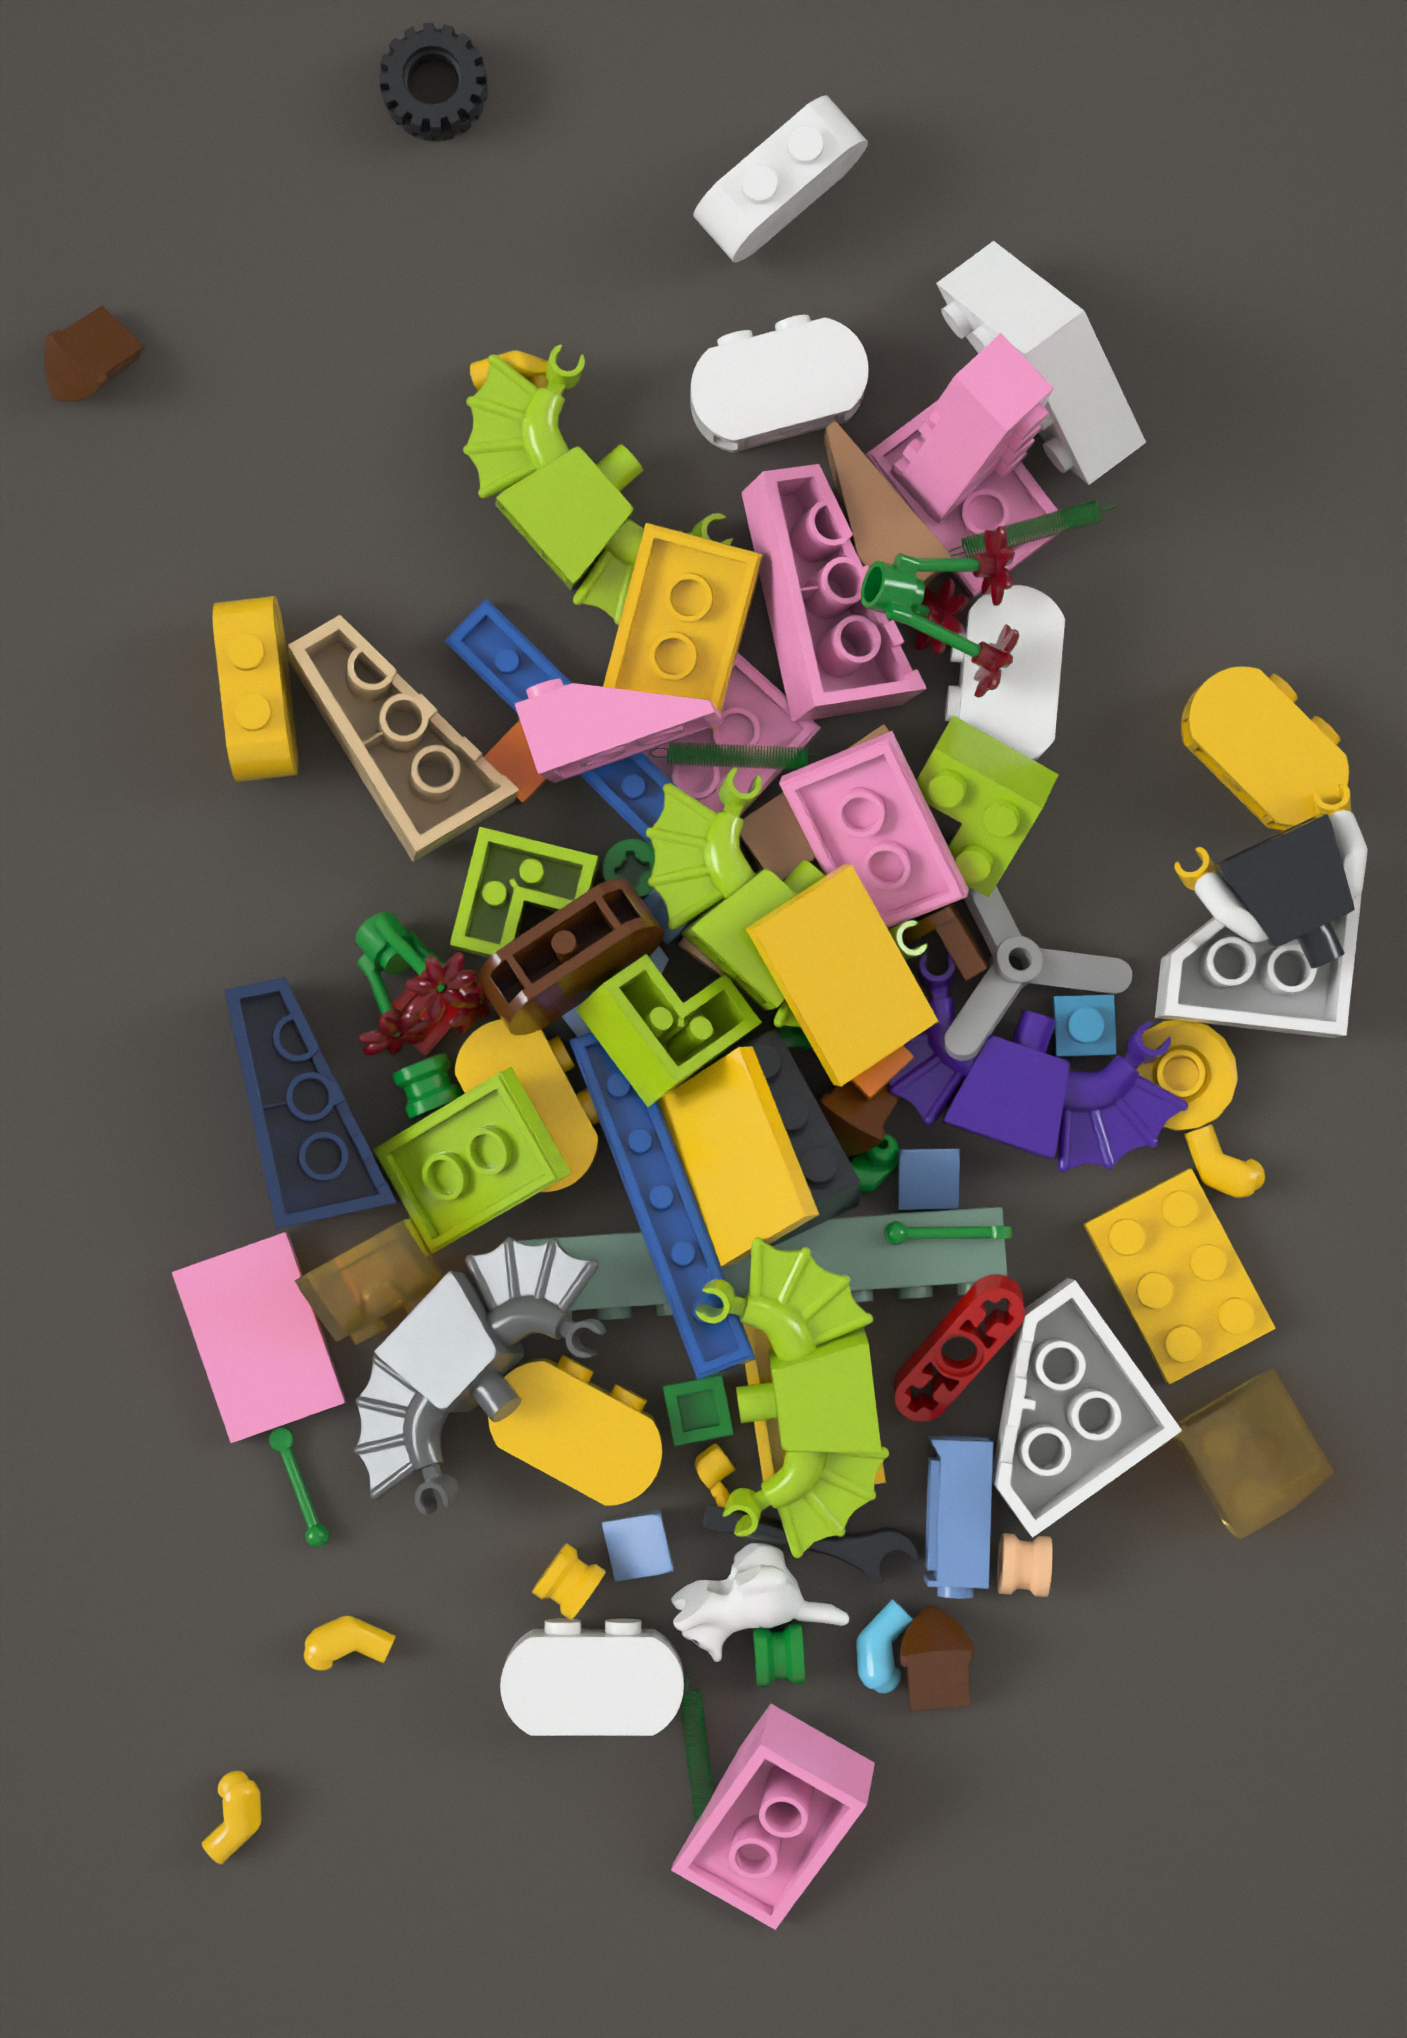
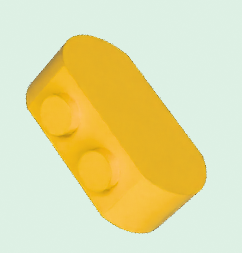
[213,596,299,782]
[1181,667,1349,831]
[455,1019,599,1192]
[488,1355,662,1506]

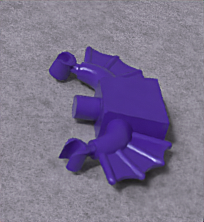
[888,951,1188,1173]

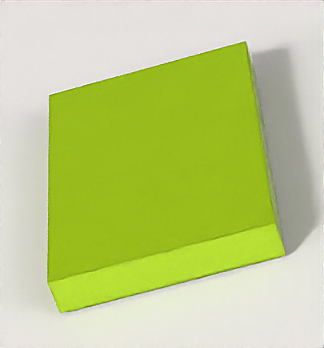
[373,1067,572,1254]

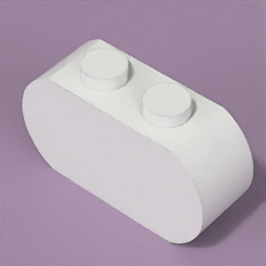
[693,95,868,263]
[690,315,869,453]
[945,585,1065,761]
[500,1618,684,1736]

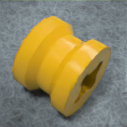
[532,1543,606,1621]

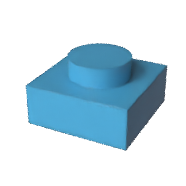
[1052,994,1117,1057]

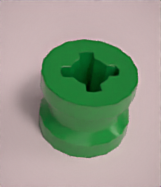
[603,839,655,900]
[391,1053,463,1120]
[753,1623,805,1687]

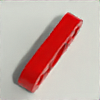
[894,1274,1025,1422]

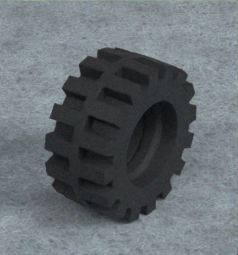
[379,23,488,141]

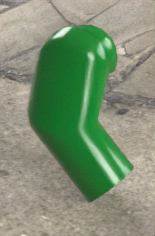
[850,1134,899,1193]

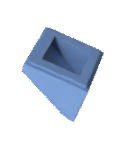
[897,1149,960,1210]
[602,1509,674,1582]

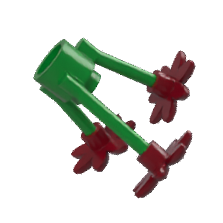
[861,526,1020,698]
[355,911,491,1056]

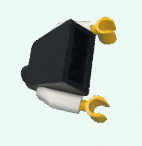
[1174,784,1368,969]

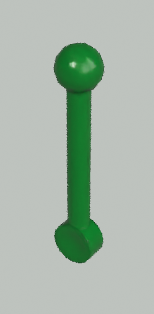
[884,1221,1012,1245]
[269,1427,329,1548]

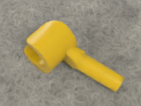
[695,1443,736,1508]

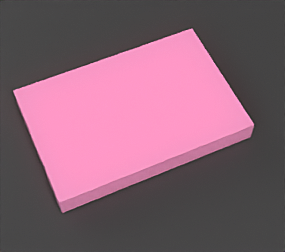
[866,400,1067,599]
[642,653,821,817]
[779,731,969,928]
[172,1232,347,1443]

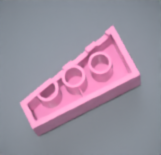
[890,333,1054,524]
[741,464,927,723]

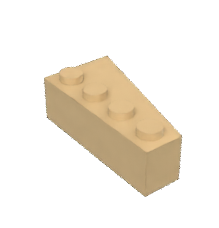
[287,615,519,862]

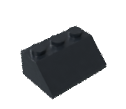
[705,1028,860,1257]

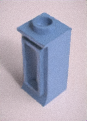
[924,1435,993,1599]

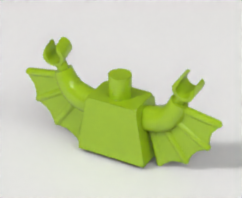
[463,344,733,625]
[646,767,928,1028]
[695,1237,889,1558]

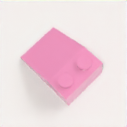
[515,678,724,783]
[671,1704,875,1930]

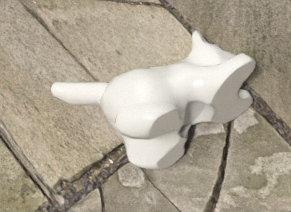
[671,1543,849,1662]

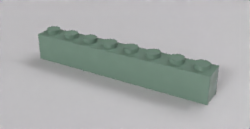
[518,1206,1007,1321]

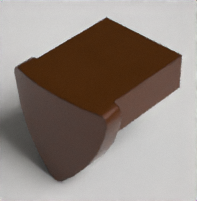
[44,305,144,402]
[902,902,989,981]
[818,1081,900,1157]
[900,1606,974,1712]

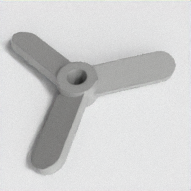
[944,886,1132,1061]

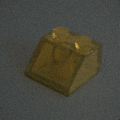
[294,1218,444,1345]
[1174,1368,1334,1540]

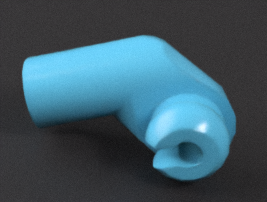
[856,1599,914,1693]

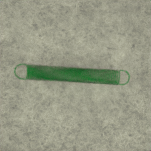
[949,499,1117,558]
[649,741,826,770]
[680,1672,714,1824]

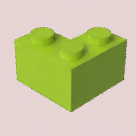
[916,715,1059,898]
[450,827,600,958]
[575,954,762,1107]

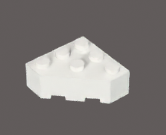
[936,241,1146,485]
[1155,891,1362,1038]
[992,1278,1182,1538]

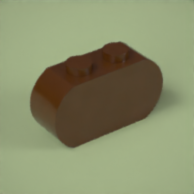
[477,878,664,1035]

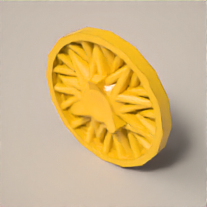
[1136,1020,1238,1131]

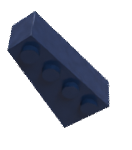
[225,977,397,1229]

